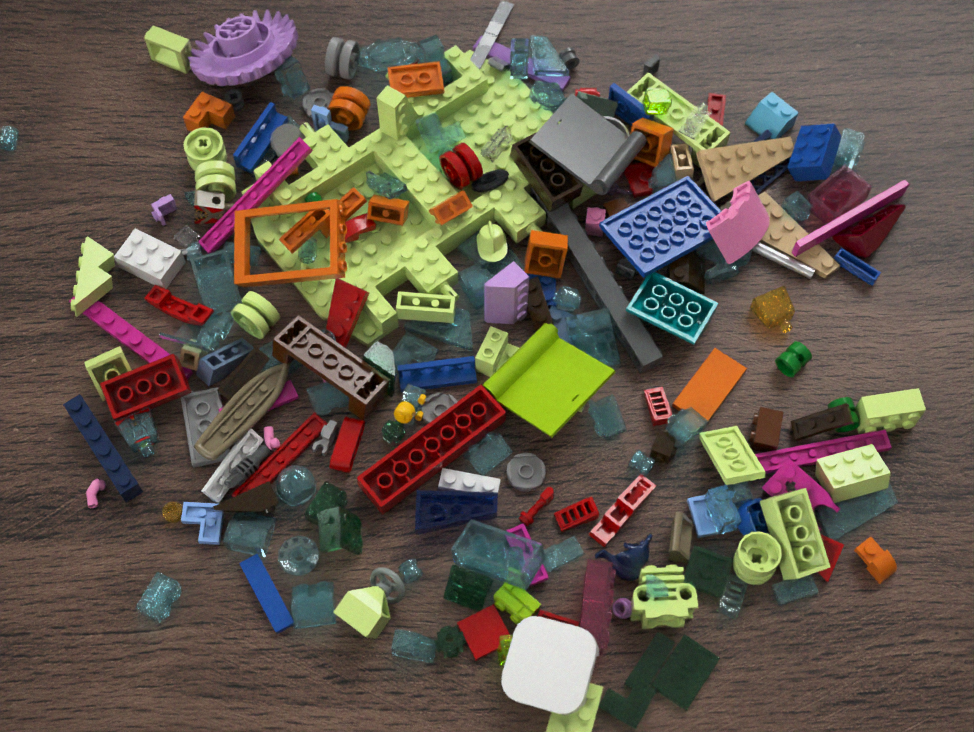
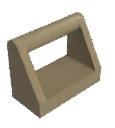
[668,512,693,563]

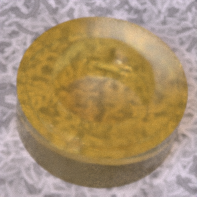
[162,501,183,523]

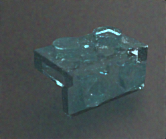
[366,171,408,200]
[588,394,627,440]
[464,432,513,476]

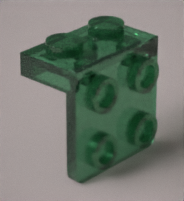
[318,506,363,555]

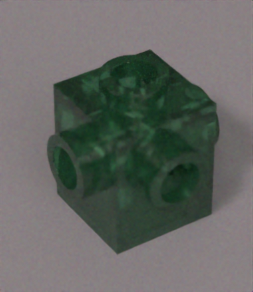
[434,625,466,658]

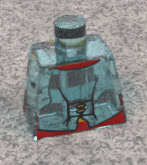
[114,407,159,457]

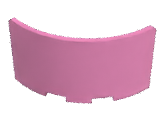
[706,180,769,264]

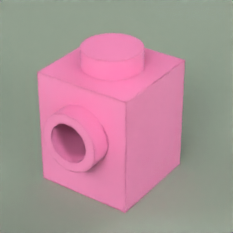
[585,207,606,236]

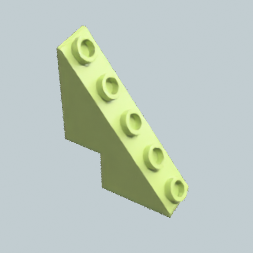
[71,237,115,317]

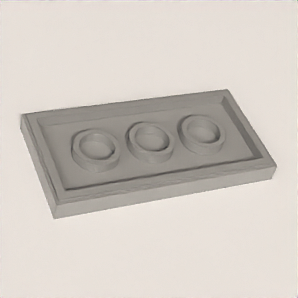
[181,387,230,468]

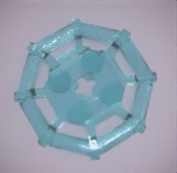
[357,37,419,73]

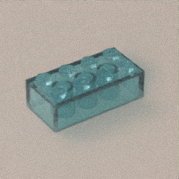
[451,519,546,590]

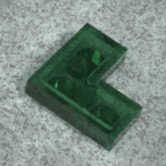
[598,680,657,729]

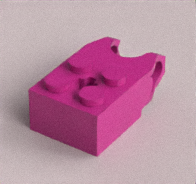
[762,458,841,532]

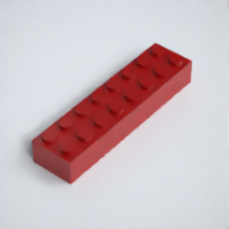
[357,384,506,515]

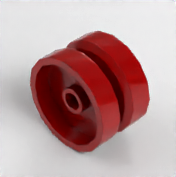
[439,142,483,190]

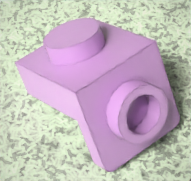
[151,194,177,226]

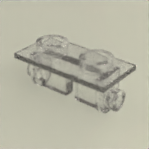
[679,102,711,140]
[481,125,513,163]

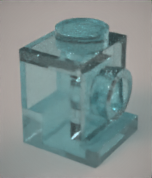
[781,190,812,222]

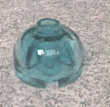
[276,465,316,506]

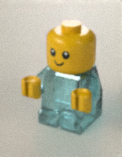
[394,384,426,424]

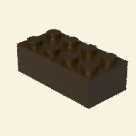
[510,131,583,212]

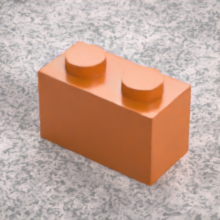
[367,195,410,226]

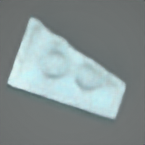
[529,36,569,77]

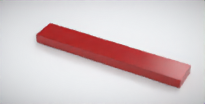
[231,412,328,498]

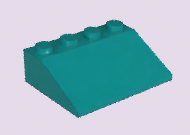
[625,272,718,345]

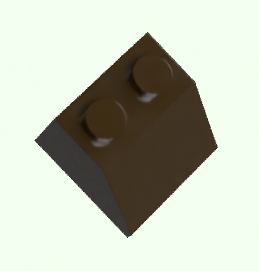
[667,252,705,294]

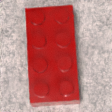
[100,354,192,421]

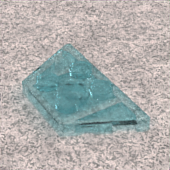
[404,307,473,351]

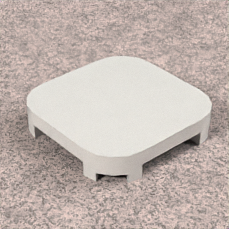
[501,616,599,715]

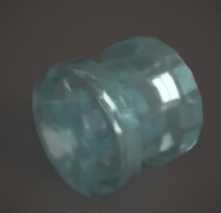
[398,558,423,583]

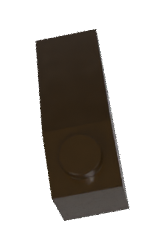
[211,481,279,514]

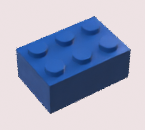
[787,123,842,181]

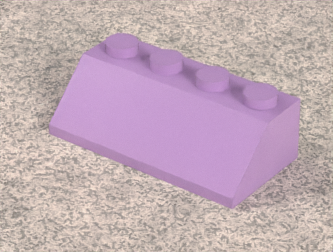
[484,261,529,324]

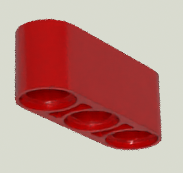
[329,416,365,473]

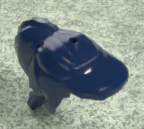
[595,534,653,581]

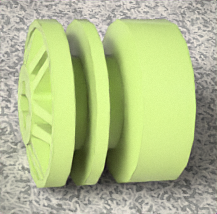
[732,532,782,585]

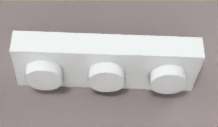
[438,468,501,500]

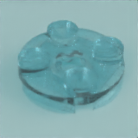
[529,81,564,111]

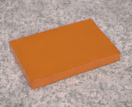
[387,61,444,98]

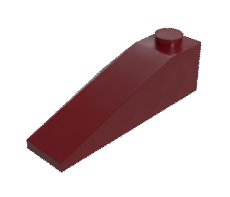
[832,204,906,258]

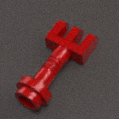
[518,487,554,526]

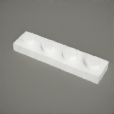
[202,429,264,503]

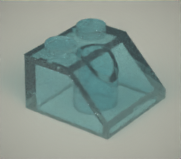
[223,513,277,557]

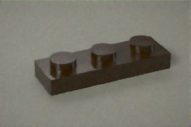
[528,276,554,331]
[217,346,270,400]
[791,403,853,441]

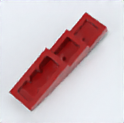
[589,474,656,548]

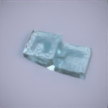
[538,536,585,572]

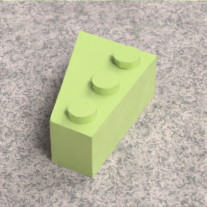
[377,85,418,140]

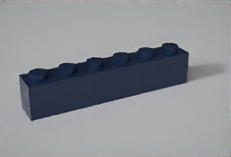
[63,394,143,503]

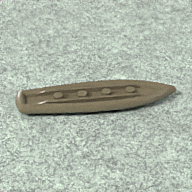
[194,363,290,461]

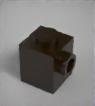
[649,430,678,464]

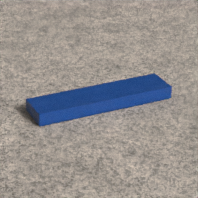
[239,553,295,634]

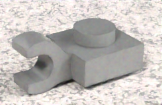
[312,420,339,456]

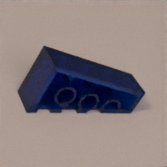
[415,490,498,535]

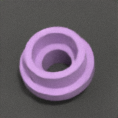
[612,598,632,619]

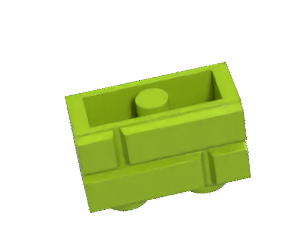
[494,578,541,625]

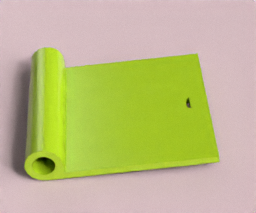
[482,323,616,437]

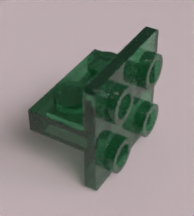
[443,565,494,612]

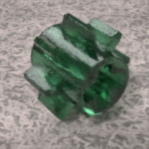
[381,420,406,444]

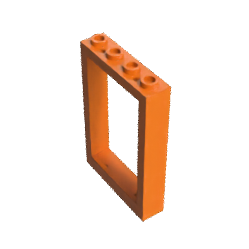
[234,199,347,288]

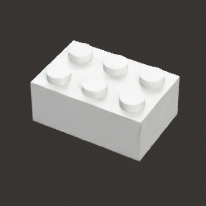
[114,229,186,289]

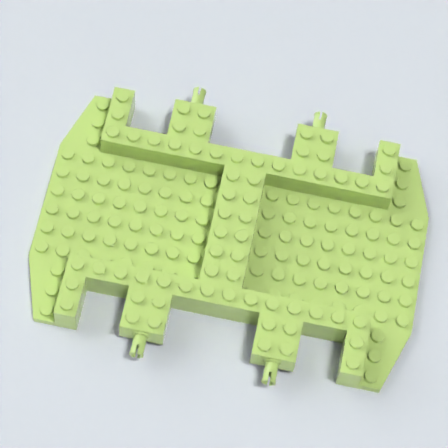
[242,45,596,347]

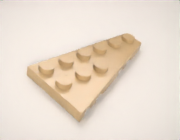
[696,137,794,203]
[759,191,840,279]

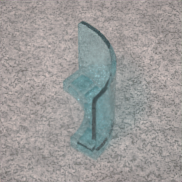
[159,311,234,352]

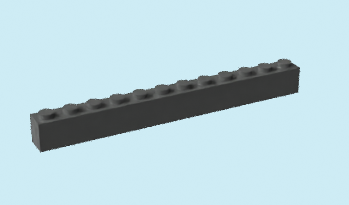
[530,188,663,374]

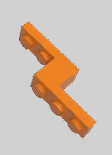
[279,187,367,254]

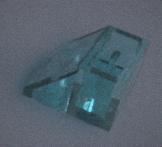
[291,581,336,629]

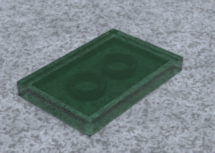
[650,634,720,711]

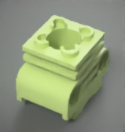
[630,565,698,629]

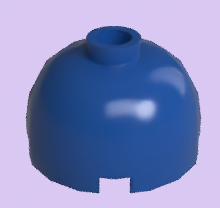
[736,498,770,536]

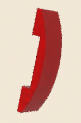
[144,285,214,326]

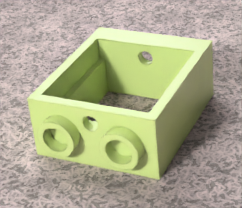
[144,25,193,74]

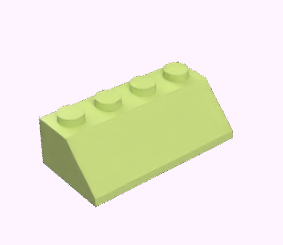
[759,488,830,580]

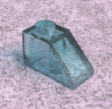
[648,154,676,194]
[391,629,438,663]

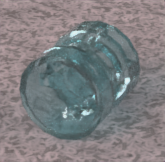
[0,126,19,151]
[628,449,656,476]

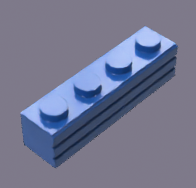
[834,248,881,286]

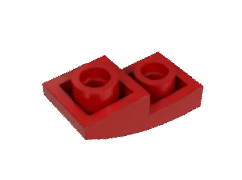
[345,213,376,243]

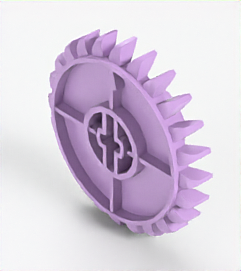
[188,10,298,86]

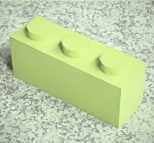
[396,292,456,323]

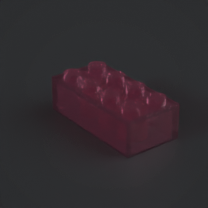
[579,559,616,655]

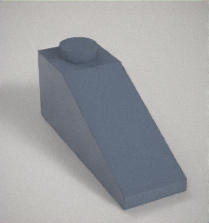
[196,338,254,386]

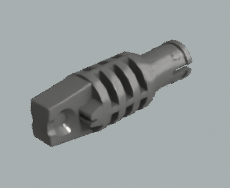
[224,445,271,488]

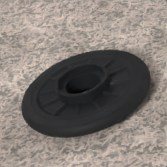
[471,169,509,192]

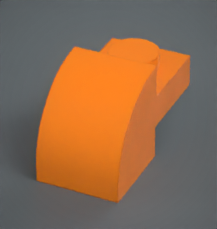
[854,537,897,584]

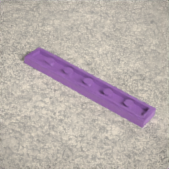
[473,36,571,92]

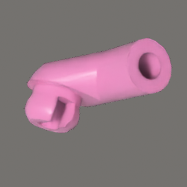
[263,426,280,450]

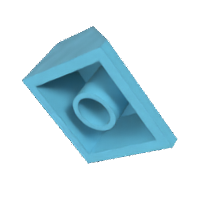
[745,92,799,139]

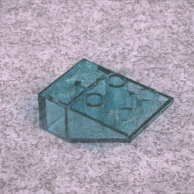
[190,249,242,315]
[565,308,621,366]

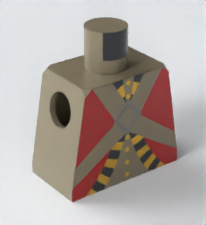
[194,190,235,224]

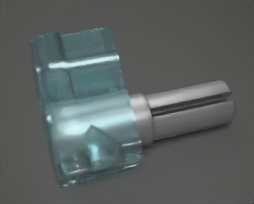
[179,242,203,265]

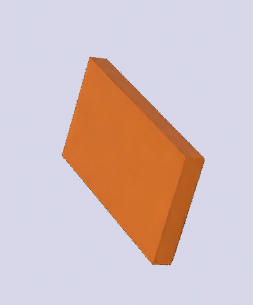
[672,348,747,427]

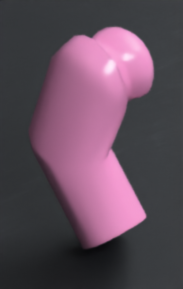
[86,479,106,508]

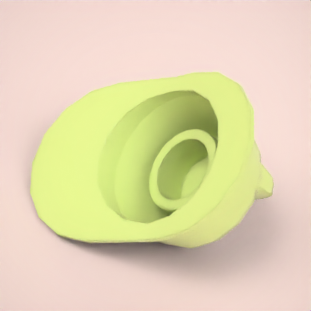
[477,221,507,262]

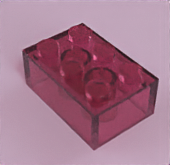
[804,164,872,225]

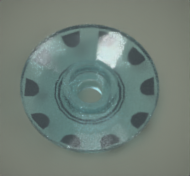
[278,536,319,576]

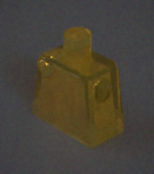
[750,286,795,333]

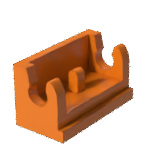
[428,191,473,225]

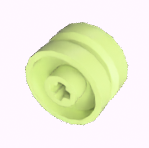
[184,127,227,171]
[195,160,236,202]
[231,291,280,339]

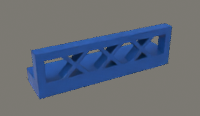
[233,102,288,174]
[397,356,477,393]

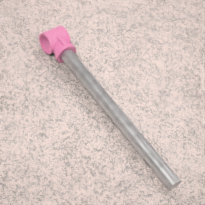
[751,242,816,279]

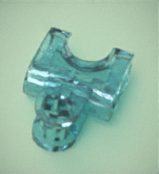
[693,241,753,284]

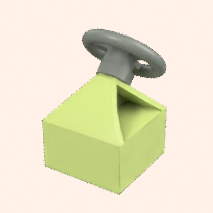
[333,567,405,639]

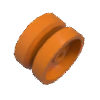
[327,86,371,130]

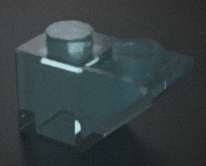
[510,38,530,79]

